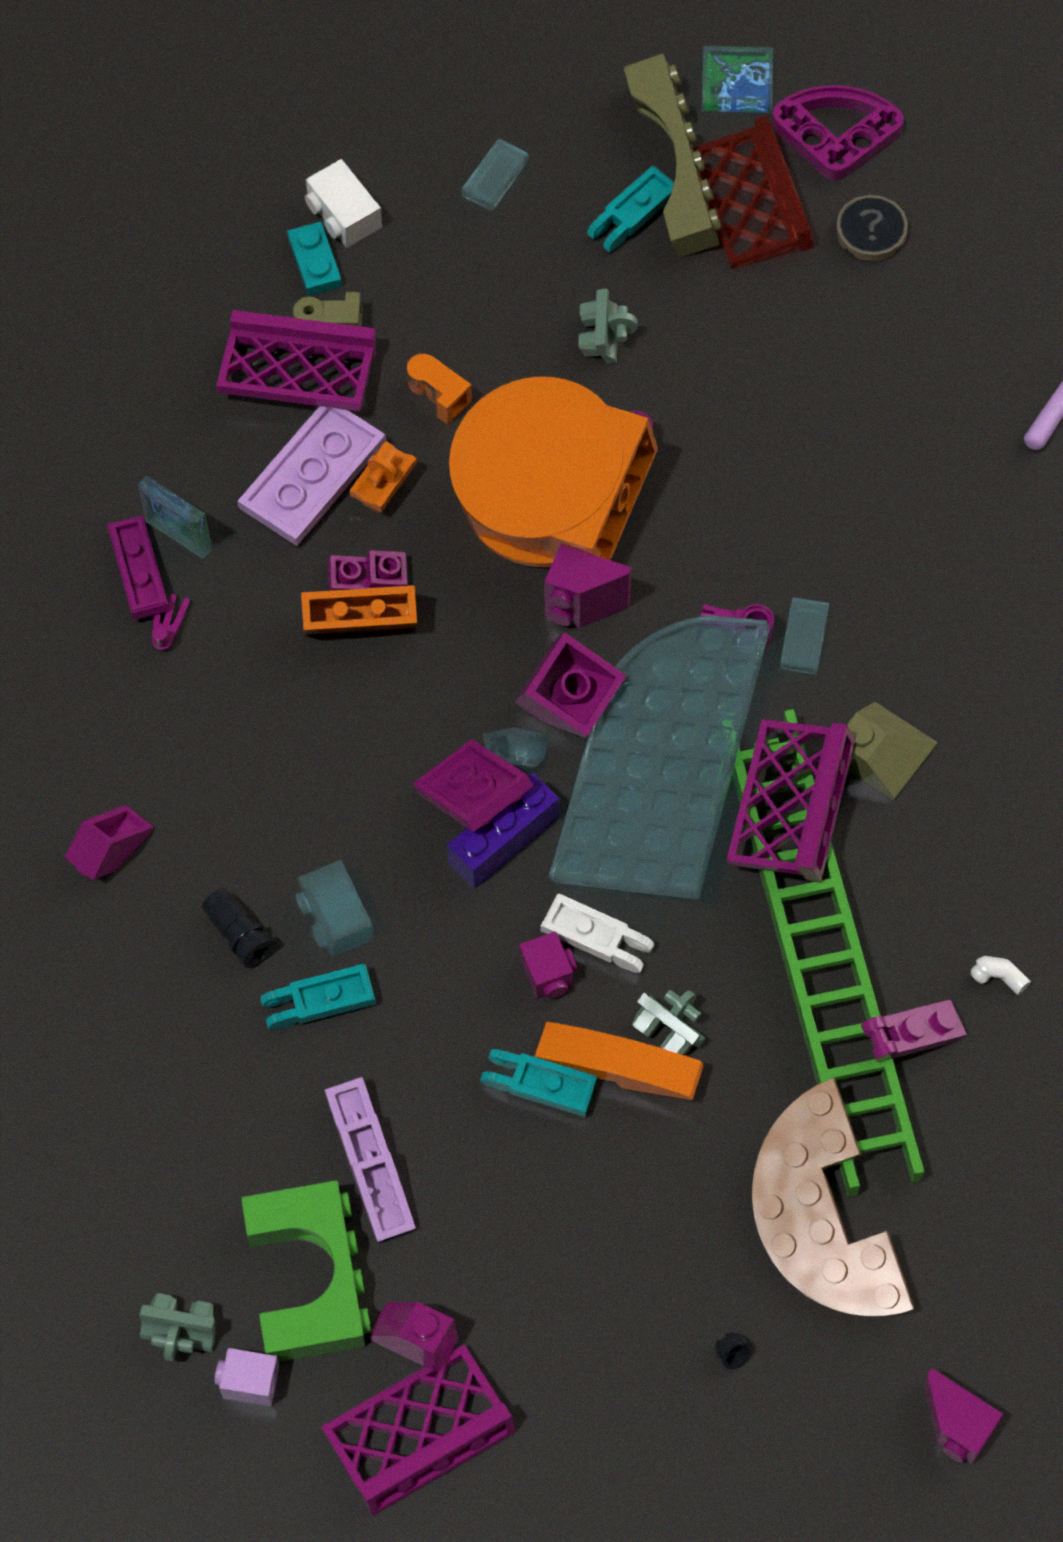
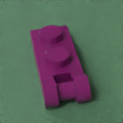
[861,999,967,1062]

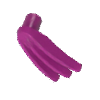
[152,594,190,650]

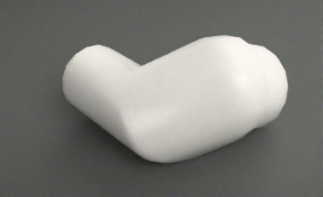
[971,956,1031,995]

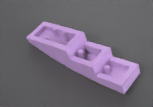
[324,1077,416,1242]

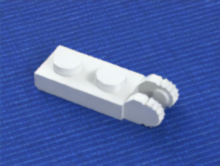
[541,894,655,973]

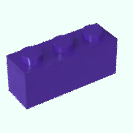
[447,773,559,889]

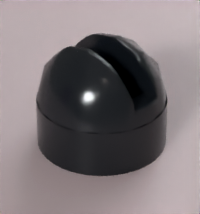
[714,1333,751,1369]

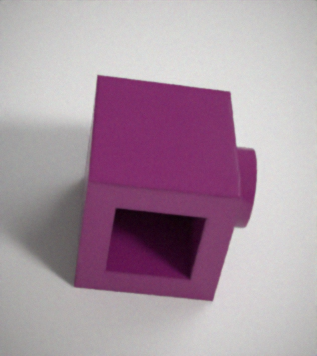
[519,931,577,1000]

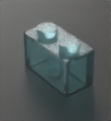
[295,859,374,958]

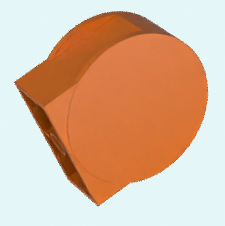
[449,377,658,567]

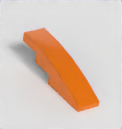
[534,1022,704,1100]

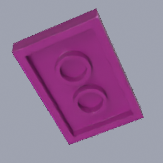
[413,739,533,832]

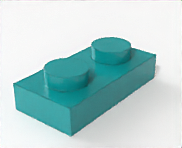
[287,222,342,296]

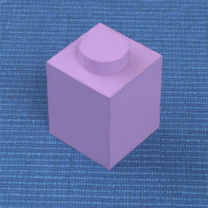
[215,1348,279,1407]

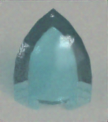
[482,727,548,767]

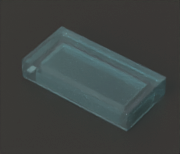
[462,138,529,211]
[780,597,829,675]

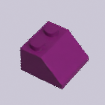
[544,544,631,628]
[514,632,627,738]

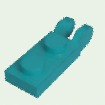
[587,166,674,252]
[260,964,376,1030]
[480,1049,597,1117]

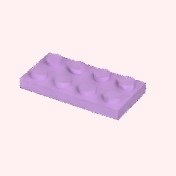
[237,406,386,546]

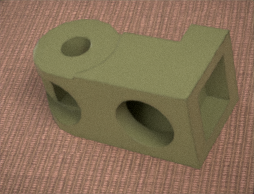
[293,292,363,327]

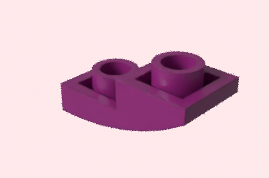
[327,550,408,591]

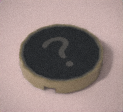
[836,195,908,262]

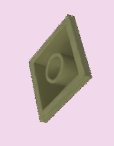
[847,702,938,801]

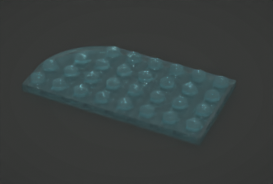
[549,616,770,900]

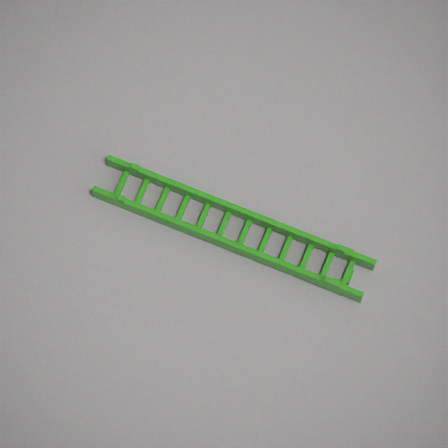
[722,709,924,1197]

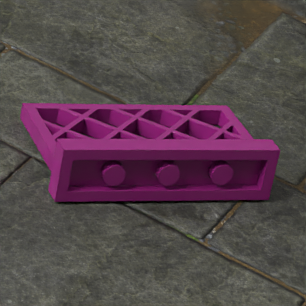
[216,310,376,411]
[726,719,855,882]
[321,1344,516,1516]

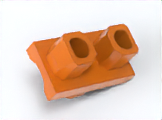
[350,441,417,513]

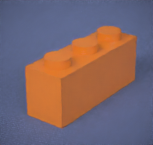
[301,585,417,635]

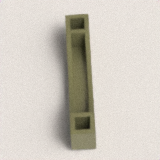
[624,53,722,258]

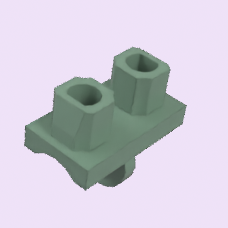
[578,288,638,364]
[631,990,707,1055]
[139,1293,215,1362]

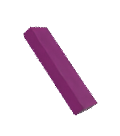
[107,515,169,620]

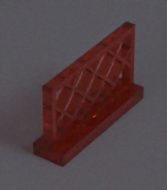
[693,115,814,269]

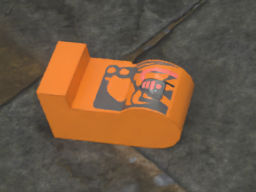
[407,354,472,425]

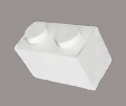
[305,159,382,248]

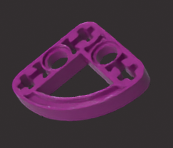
[772,85,904,180]

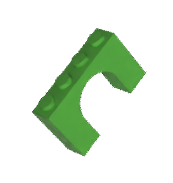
[241,1180,371,1362]

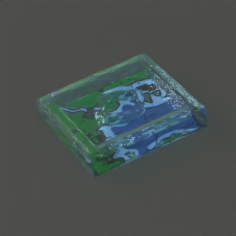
[702,46,773,112]
[138,475,212,558]

